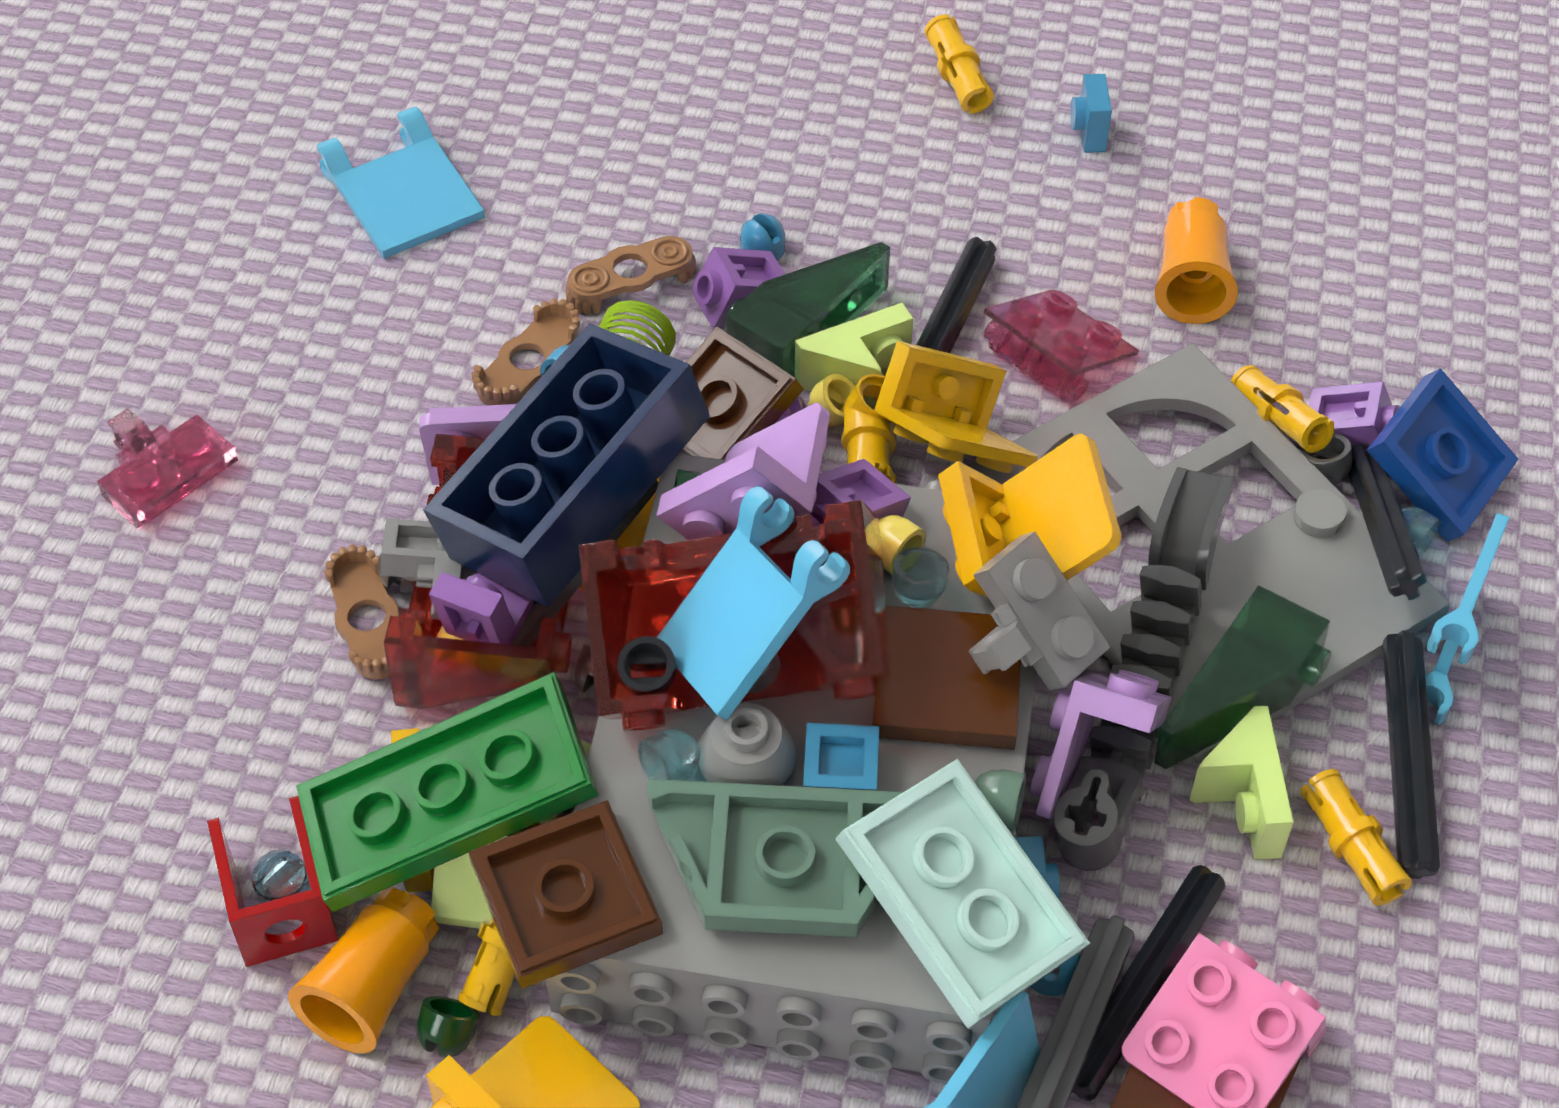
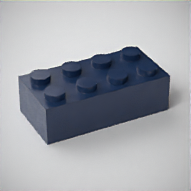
[423,323,710,607]

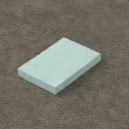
[836,759,1090,1029]

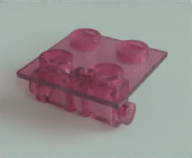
[983,290,1139,401]

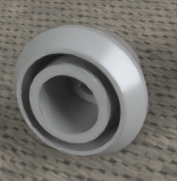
[697,703,796,786]

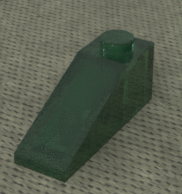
[725,242,890,377]
[1154,585,1332,769]

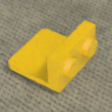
[874,341,1038,473]
[938,434,1121,598]
[426,1016,640,1108]

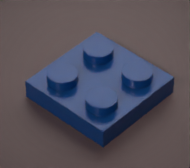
[1367,368,1519,542]

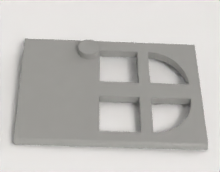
[968,343,1450,764]

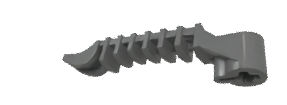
[1054,467,1234,871]

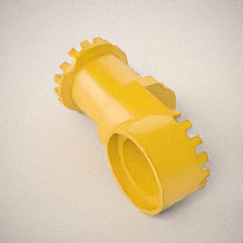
[841,374,896,484]

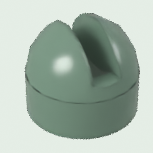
[975,769,1026,832]

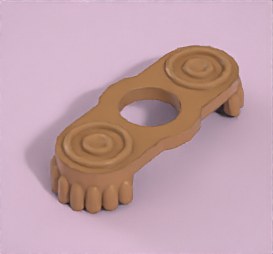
[566,236,696,315]
[471,298,580,405]
[324,544,407,680]

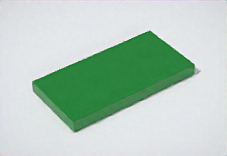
[296,672,599,912]

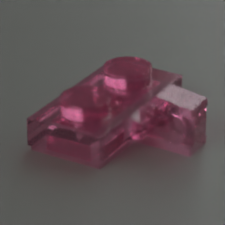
[97,408,238,529]

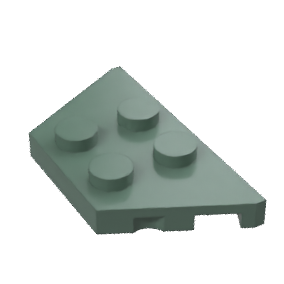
[647,779,903,938]

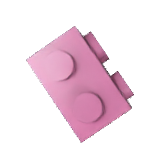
[1122,933,1326,1108]

